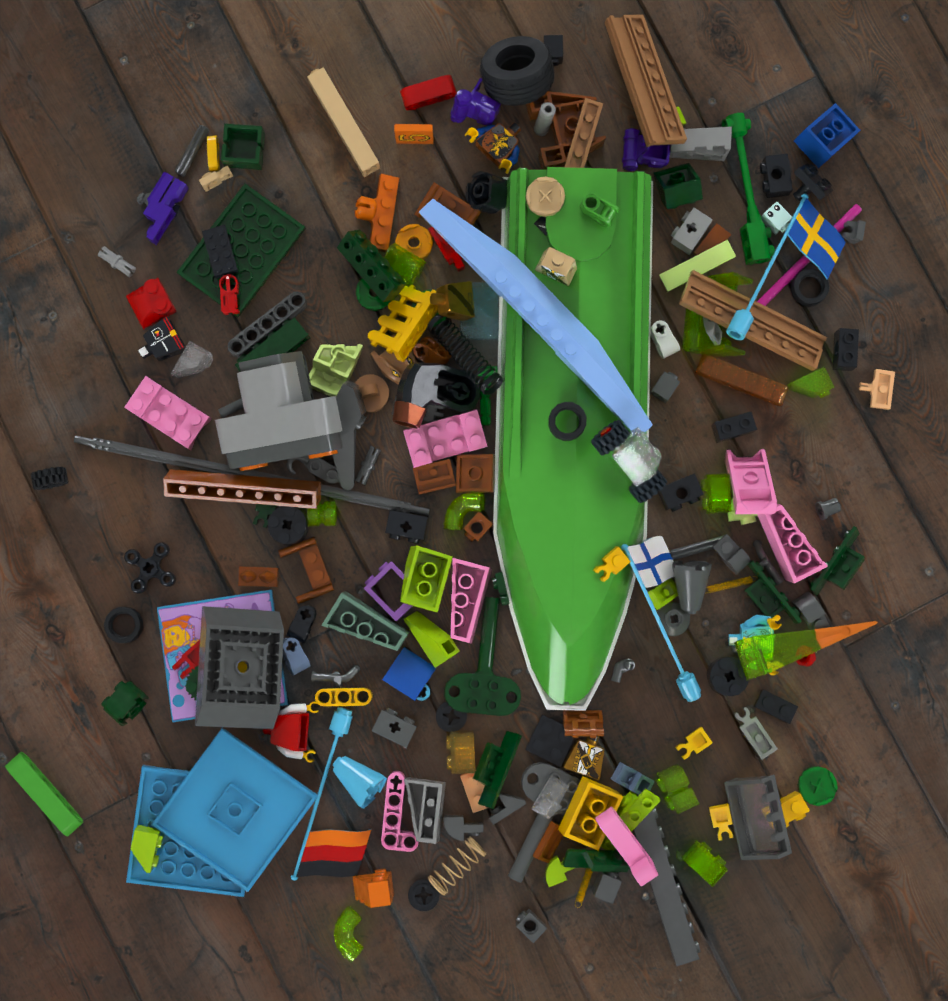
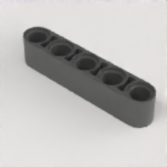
[228,291,307,358]

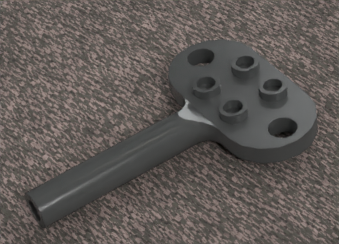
[508,762,581,883]

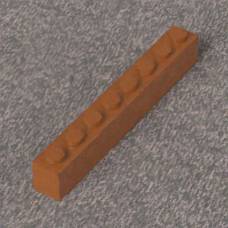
[163,469,321,509]

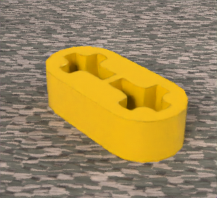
[207,136,220,172]

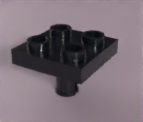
[793,163,833,201]

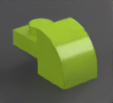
[545,855,575,887]

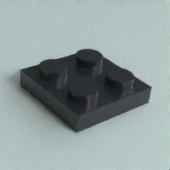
[525,714,574,767]

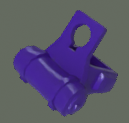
[450,78,501,126]
[622,128,670,171]

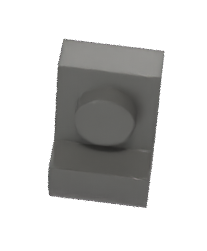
[712,534,751,575]
[792,592,830,637]
[444,815,483,841]

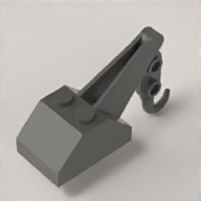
[287,380,367,490]

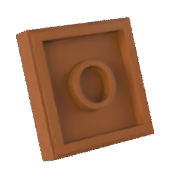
[456,454,495,493]

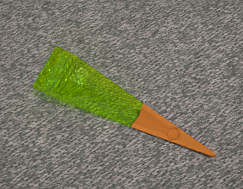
[734,621,877,680]

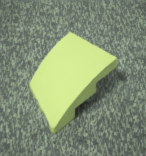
[309,344,363,397]

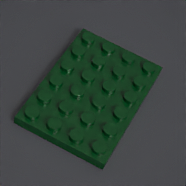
[176,183,306,318]

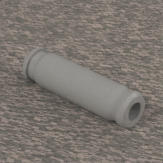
[534,102,556,136]

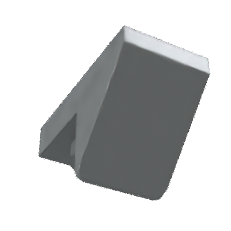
[489,792,526,825]

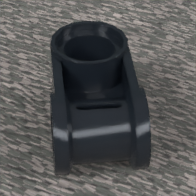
[286,605,317,643]

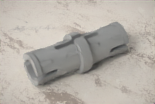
[98,246,136,277]

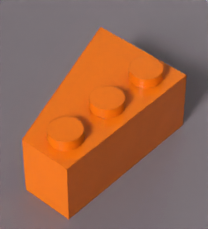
[353,869,394,908]

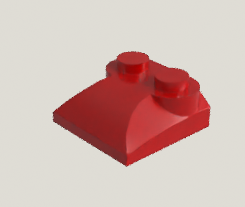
[126,278,177,329]

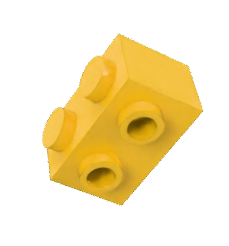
[761,791,810,829]

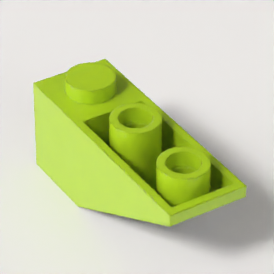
[403,611,460,668]

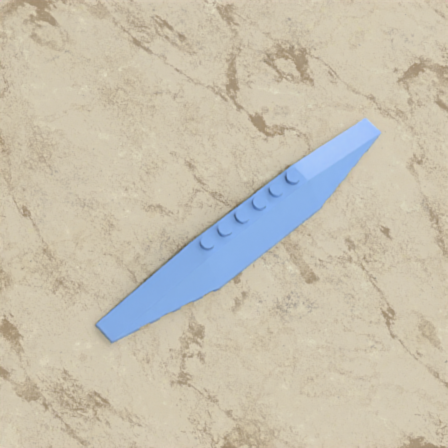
[419,199,653,439]

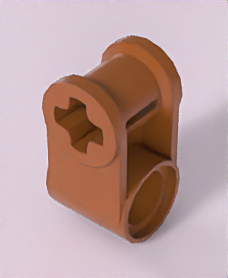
[413,336,451,365]

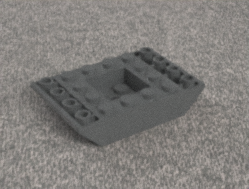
[195,606,284,729]

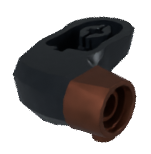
[392,362,481,429]

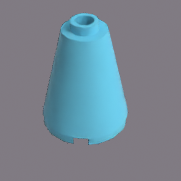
[332,756,387,809]

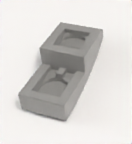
[703,317,722,348]

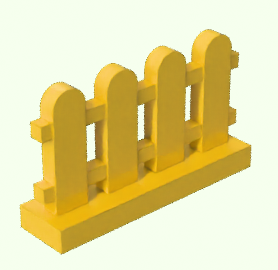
[368,284,438,362]

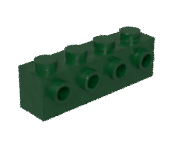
[337,230,406,302]

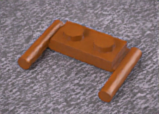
[414,182,481,226]
[278,537,334,604]

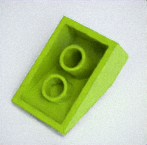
[400,545,453,613]

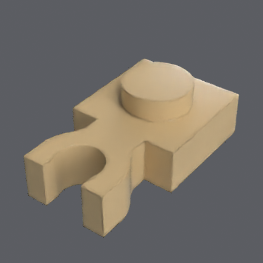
[199,166,233,192]

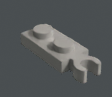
[734,707,778,760]

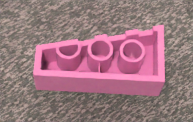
[757,504,828,583]
[451,558,492,644]

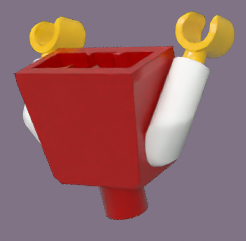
[263,701,319,763]

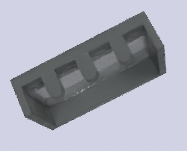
[724,774,792,860]

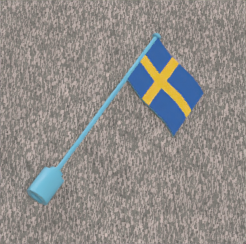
[726,193,846,340]

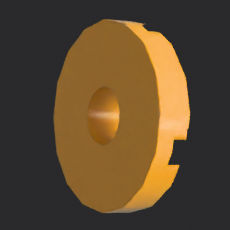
[395,224,433,262]

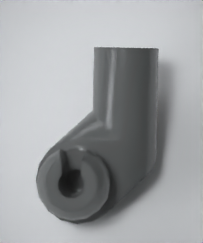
[611,658,635,683]

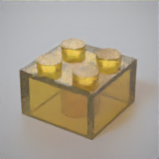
[446,730,475,774]

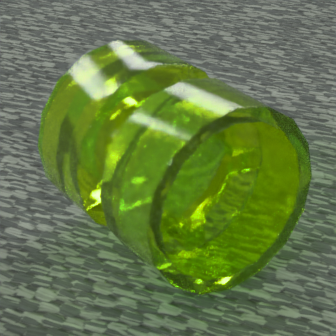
[307,501,337,526]

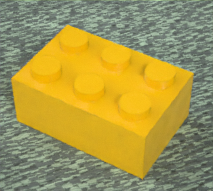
[558,776,623,851]

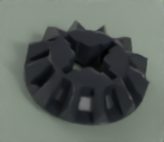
[436,702,467,732]
[408,879,440,911]

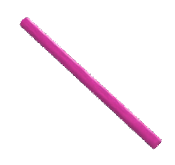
[757,204,862,306]

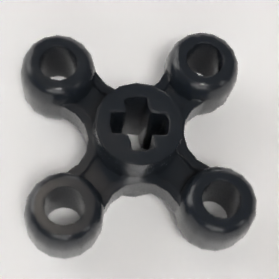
[124,542,176,594]

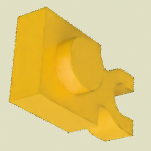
[593,546,631,582]
[675,726,713,760]
[709,803,733,840]

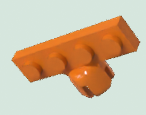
[355,174,399,252]

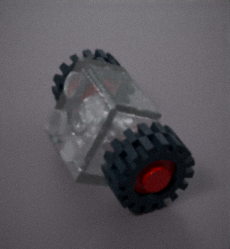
[591,420,667,503]

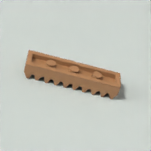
[564,98,603,168]

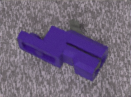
[137,172,189,245]

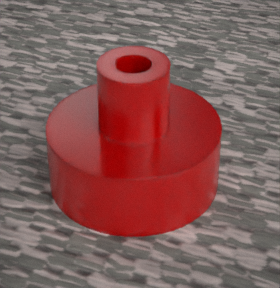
[795,646,816,667]

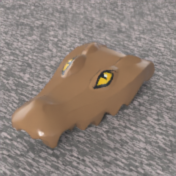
[370,334,417,385]

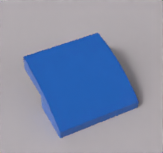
[382,647,436,701]

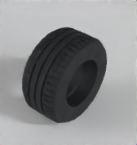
[480,36,555,106]

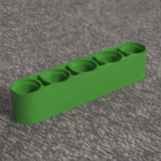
[5,752,83,836]

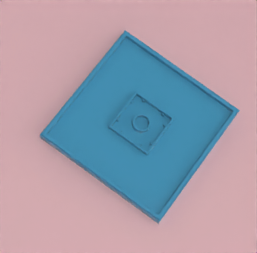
[151,727,318,892]

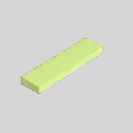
[659,240,736,292]

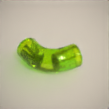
[443,492,485,531]
[333,906,364,963]

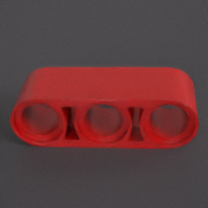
[400,75,457,111]

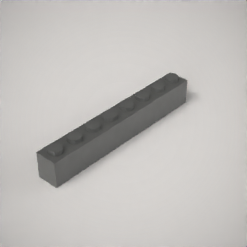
[633,807,701,966]

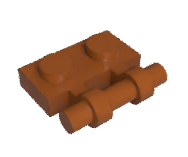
[563,710,604,738]

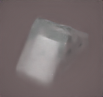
[531,775,569,819]

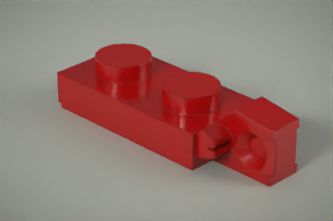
[428,226,465,272]

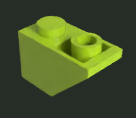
[131,825,163,873]

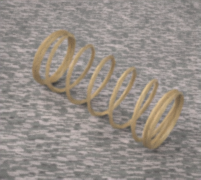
[428,836,486,896]

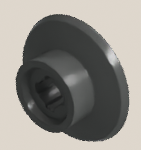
[656,602,690,636]

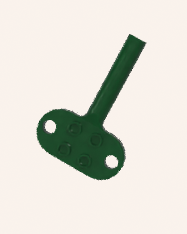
[444,597,521,716]

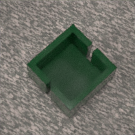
[221,123,265,170]

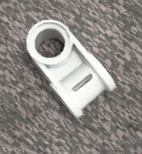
[650,320,680,359]

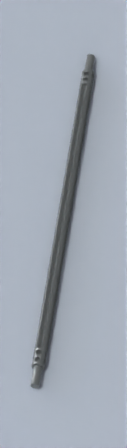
[74,435,430,516]

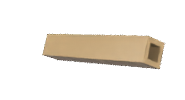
[307,67,380,177]

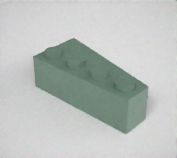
[321,591,410,651]

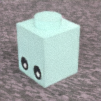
[761,202,792,235]

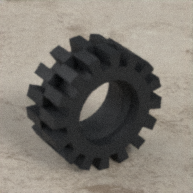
[30,467,69,490]

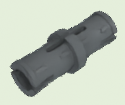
[355,446,381,486]

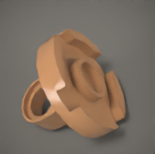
[355,374,390,413]

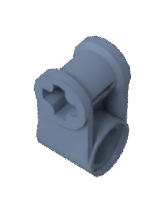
[283,637,311,676]

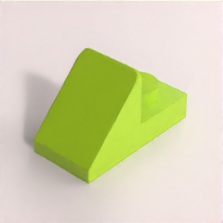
[648,578,678,610]

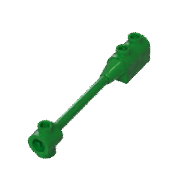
[722,113,775,265]

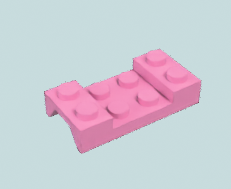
[124,376,211,450]
[403,409,488,468]
[725,449,777,514]

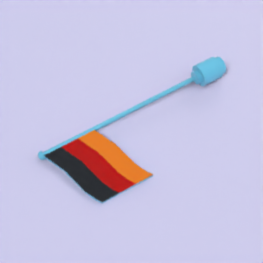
[291,707,371,881]

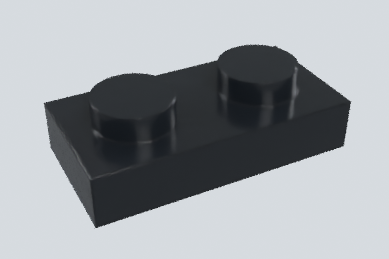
[754,689,798,724]

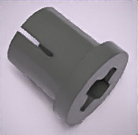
[815,498,841,520]

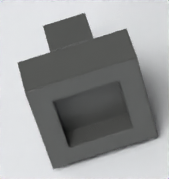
[842,220,866,244]

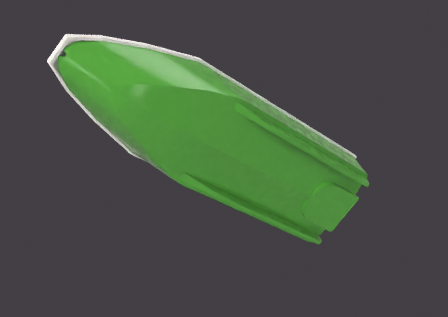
[493,167,653,711]

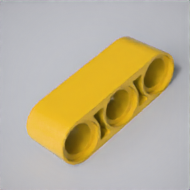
[315,687,373,706]

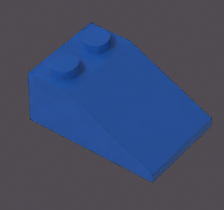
[794,103,861,168]

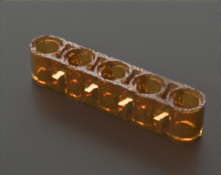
[695,354,789,406]

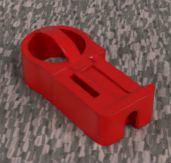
[219,274,240,315]

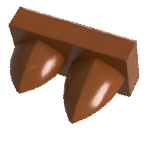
[238,566,279,587]

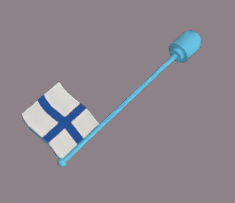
[621,536,701,702]

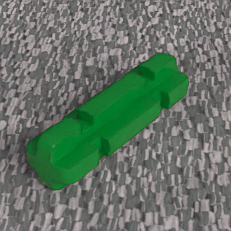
[480,388,491,426]

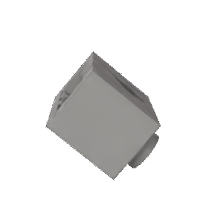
[671,208,713,255]

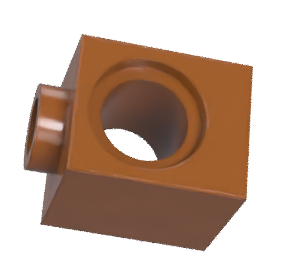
[463,511,493,542]

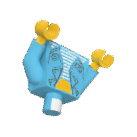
[728,615,782,675]

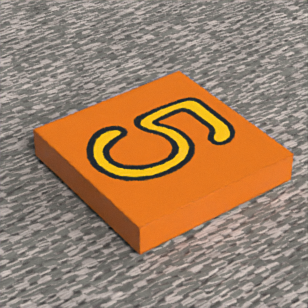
[394,124,434,144]

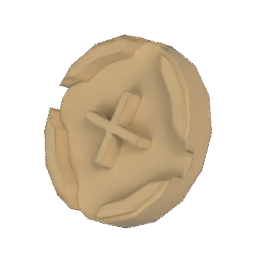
[526,176,565,217]

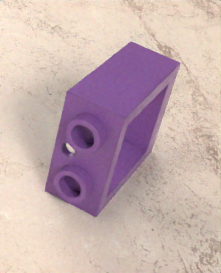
[364,561,413,622]

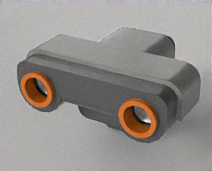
[215,351,343,471]

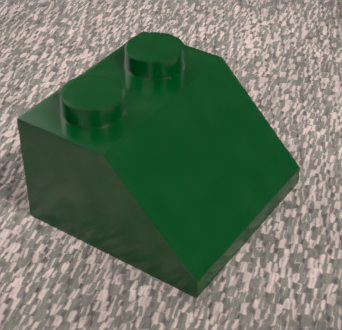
[653,163,703,209]

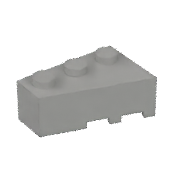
[670,127,732,161]
[404,777,446,844]

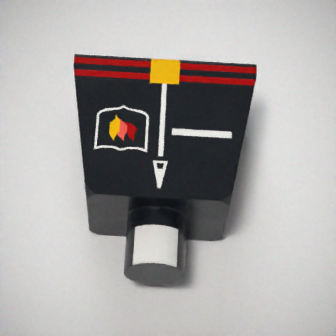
[138,316,188,361]

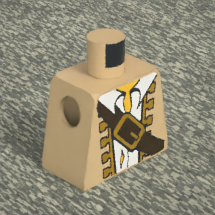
[535,247,577,286]

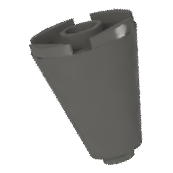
[672,560,712,614]

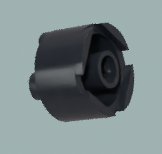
[465,171,507,214]
[268,506,309,545]
[707,657,749,696]

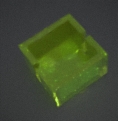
[655,764,699,814]

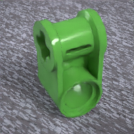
[580,193,620,228]

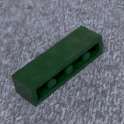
[235,317,311,371]

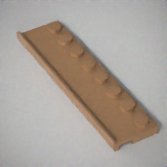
[605,15,687,147]
[679,270,827,371]

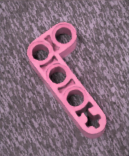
[381,771,419,852]
[595,807,658,886]

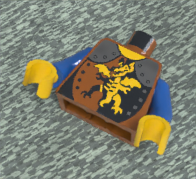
[465,122,521,174]

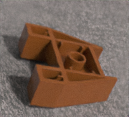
[526,91,606,170]

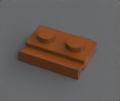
[412,459,456,494]

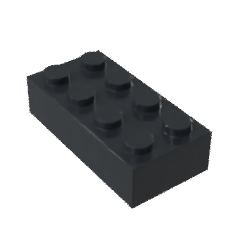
[202,225,239,279]

